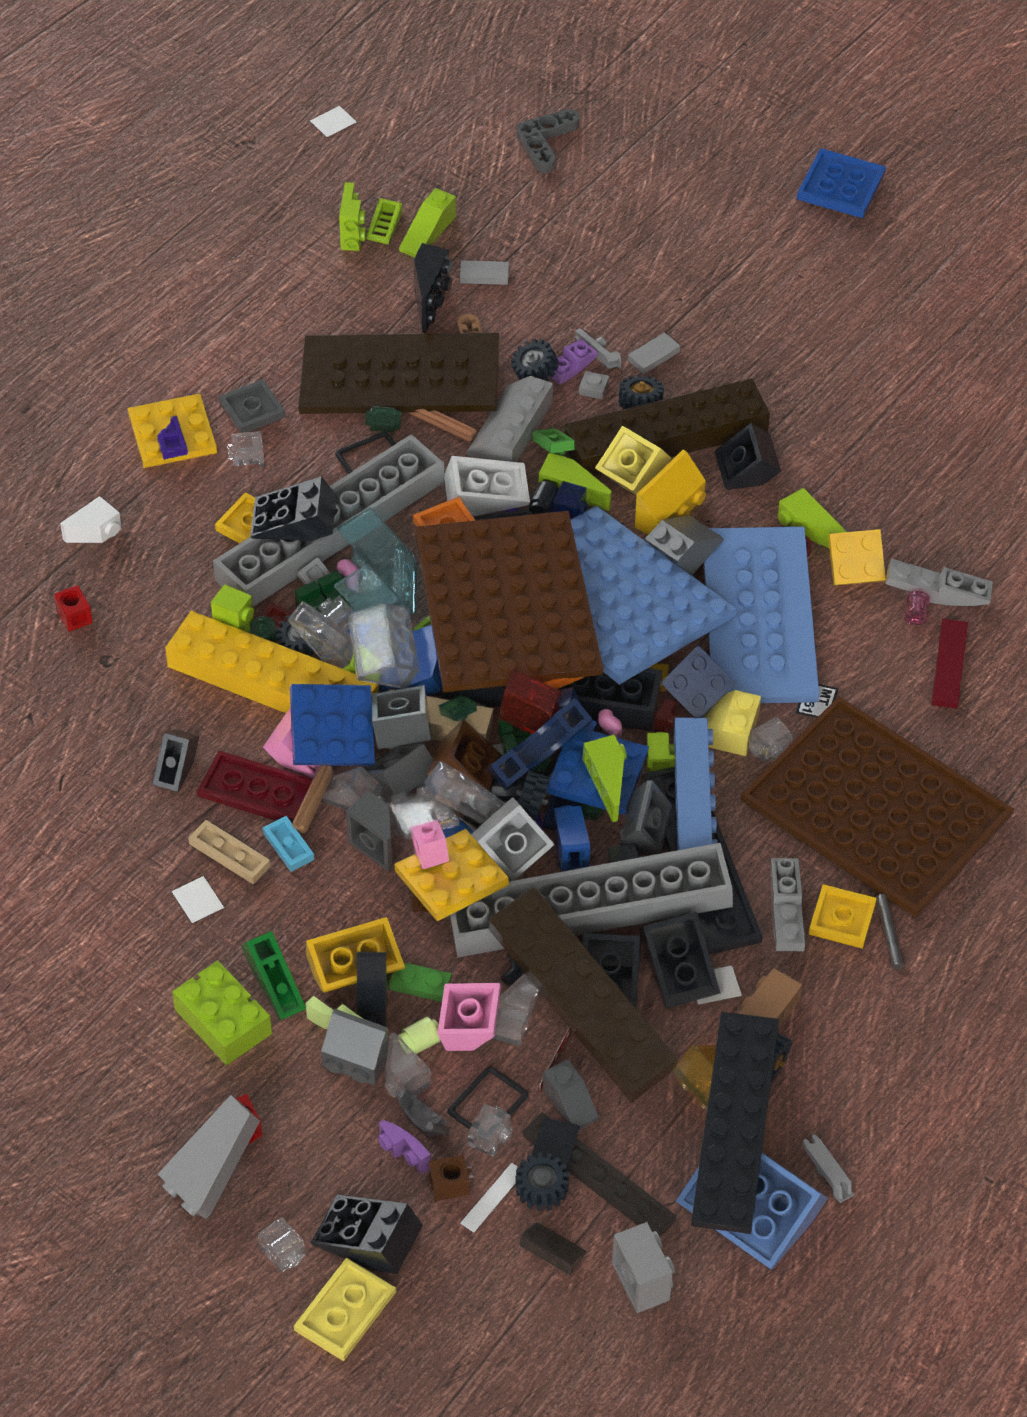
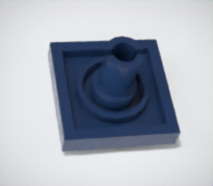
[661,645,736,718]

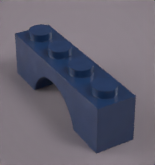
[489,698,592,791]

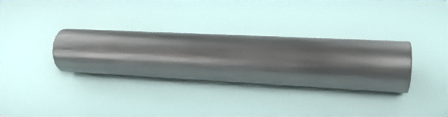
[876,894,904,970]

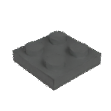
[219,379,286,435]

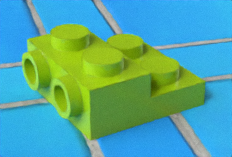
[339,182,366,251]

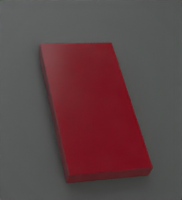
[197,750,313,823]

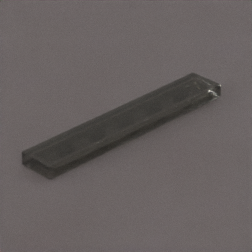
[523,1112,676,1237]

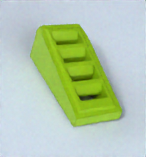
[366,198,403,245]

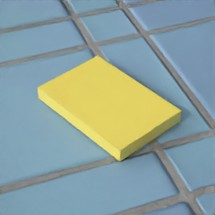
[294,1257,396,1361]

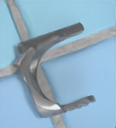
[398,1088,450,1137]

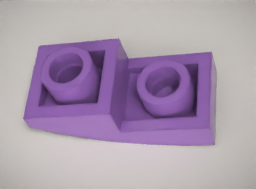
[549,339,598,385]
[377,1120,431,1174]

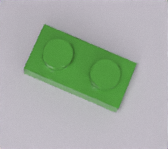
[532,428,575,455]
[389,962,452,1002]

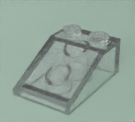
[387,785,460,839]

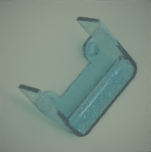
[334,507,417,618]

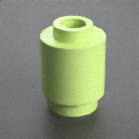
[397,1017,440,1055]

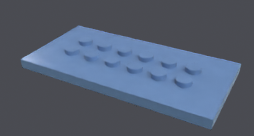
[703,527,819,703]

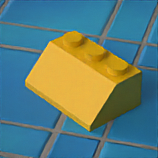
[635,450,706,535]
[306,917,405,993]

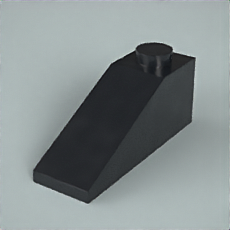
[357,952,388,1027]

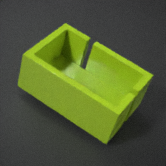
[172,960,272,1066]

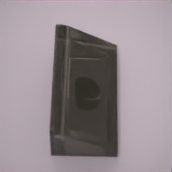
[520,1222,587,1276]

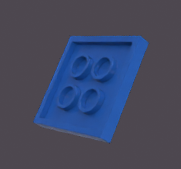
[797,148,886,218]
[289,684,375,766]
[547,729,649,815]

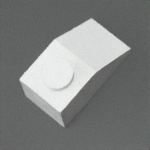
[60,496,122,543]

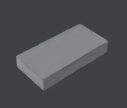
[460,260,509,285]
[628,332,681,374]

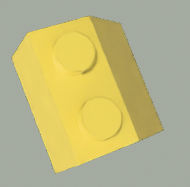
[595,426,671,495]
[702,690,761,756]

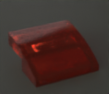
[499,669,561,734]

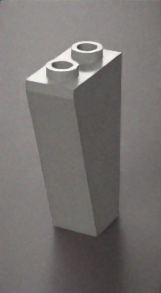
[158,1095,260,1219]

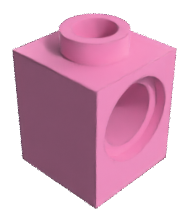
[411,820,449,869]

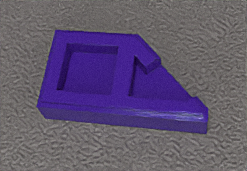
[157,416,188,460]

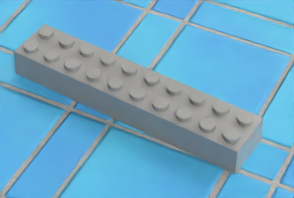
[213,434,444,607]
[449,843,733,958]

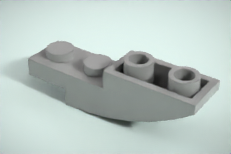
[885,559,993,606]
[771,858,805,951]

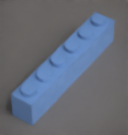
[674,718,717,851]

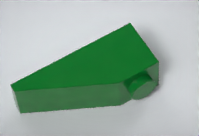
[241,931,306,1020]

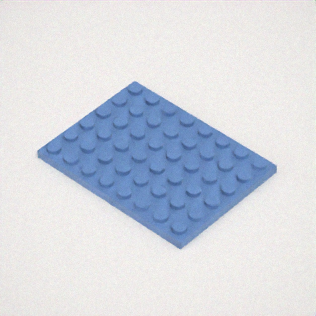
[571,506,736,684]

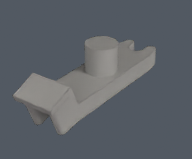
[574,328,621,369]
[802,1134,855,1203]

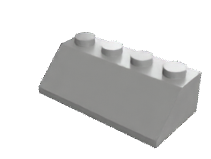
[467,376,553,462]

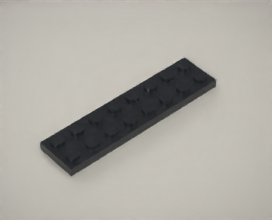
[642,767,762,955]
[691,1012,779,1234]

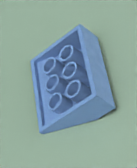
[676,1152,828,1270]

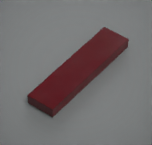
[931,618,968,709]

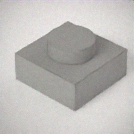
[579,371,609,400]
[296,557,330,585]

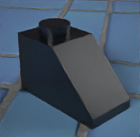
[152,729,200,792]

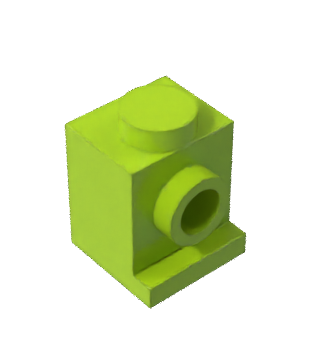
[646,732,675,773]

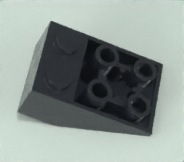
[414,243,452,333]
[250,476,337,541]
[311,1195,423,1274]

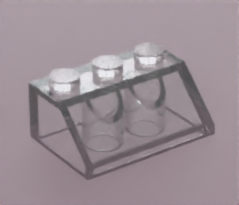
[348,603,419,689]

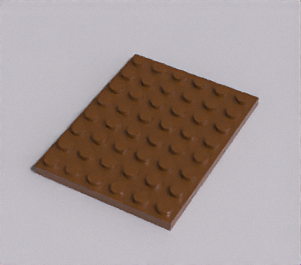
[415,511,603,692]
[740,696,1014,918]

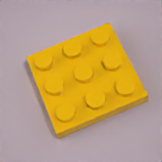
[127,393,217,468]
[394,829,509,921]

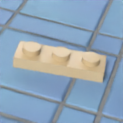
[188,820,271,884]

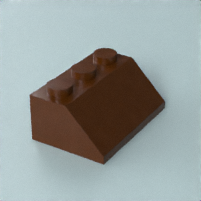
[427,720,502,795]

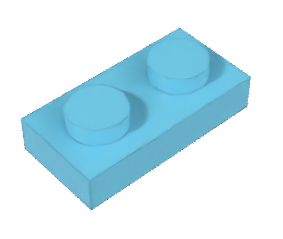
[262,816,314,872]

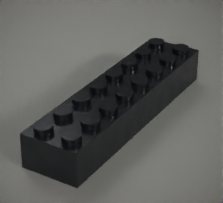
[443,668,662,731]

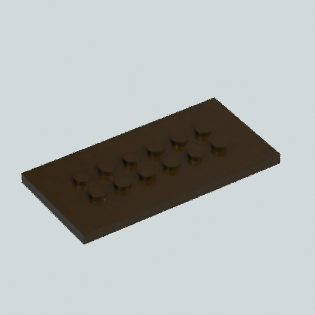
[298,333,500,414]

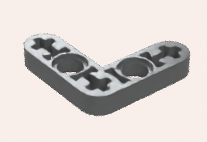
[517,109,580,173]

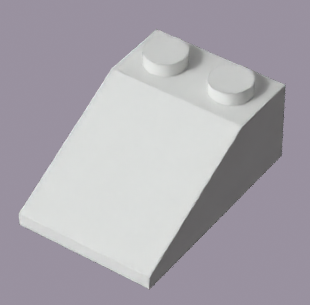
[444,456,530,516]

